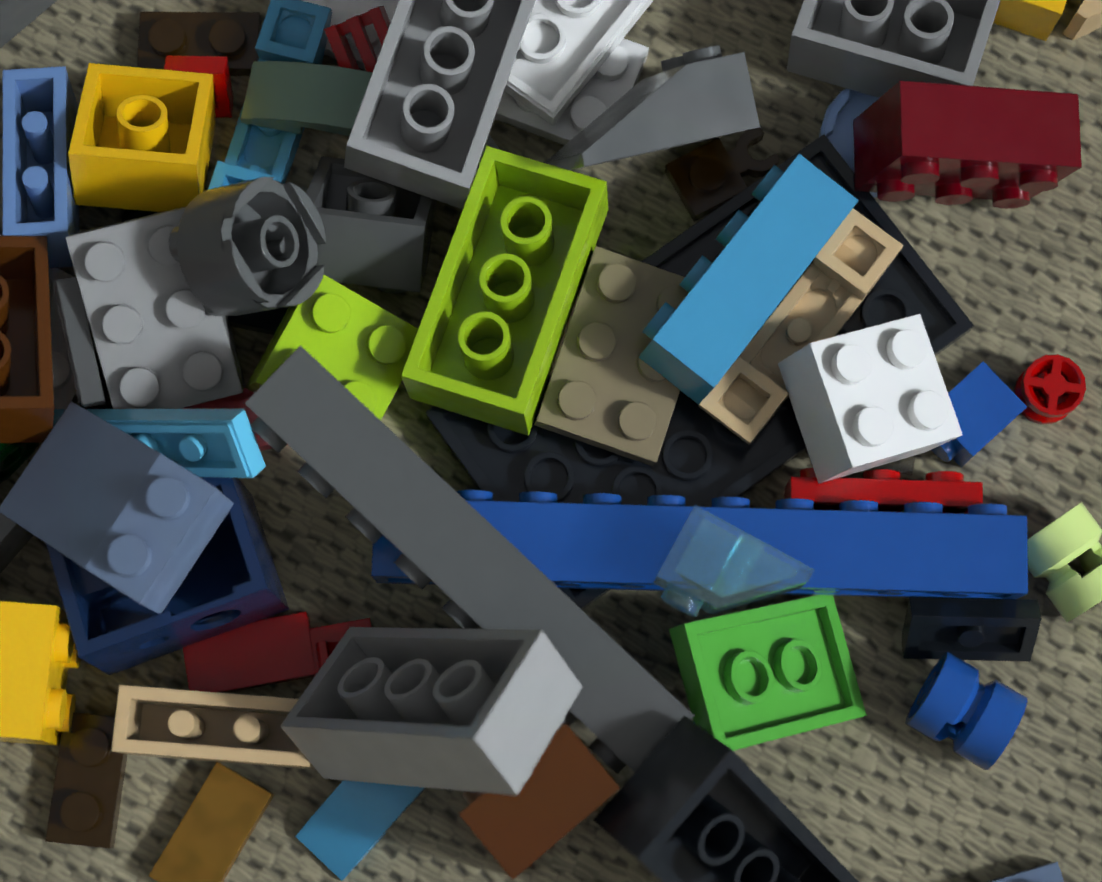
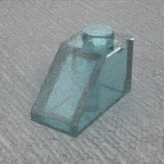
[654,505,814,617]

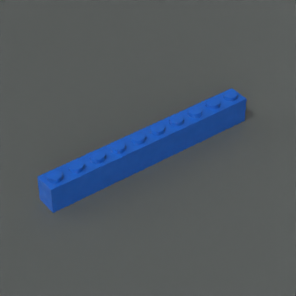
[371,490,1028,599]

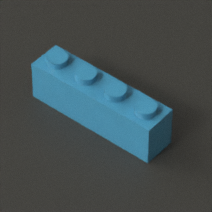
[639,154,859,404]

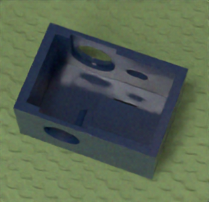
[46,477,289,675]

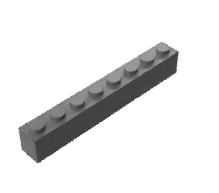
[244,345,694,774]

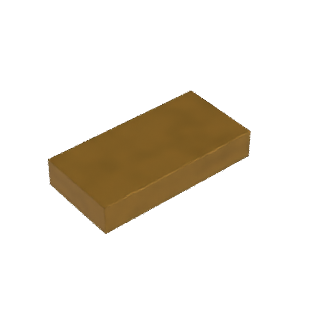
[149,762,274,882]

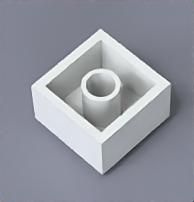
[778,314,963,484]

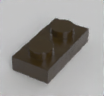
[137,12,262,76]
[45,712,127,849]

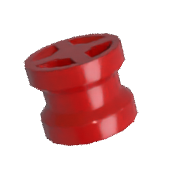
[1013,354,1086,424]

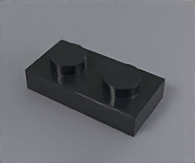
[902,597,1042,662]

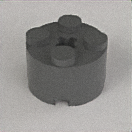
[169,177,326,316]

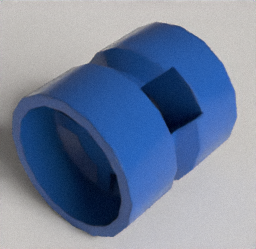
[905,652,1028,770]

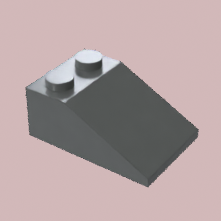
[545,45,760,170]

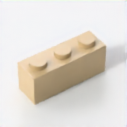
[111,685,316,770]

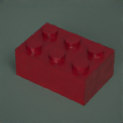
[853,81,1082,209]

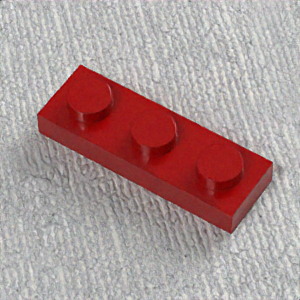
[784,468,983,514]

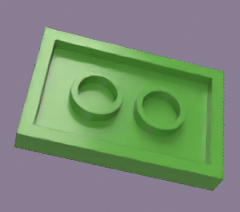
[669,595,867,751]

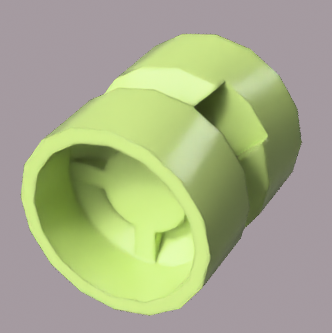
[1027,502,1102,622]

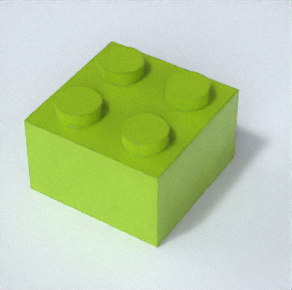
[245,274,418,421]

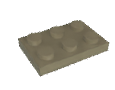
[534,246,689,466]

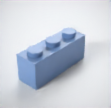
[2,66,80,268]

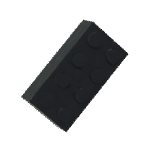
[594,715,859,882]

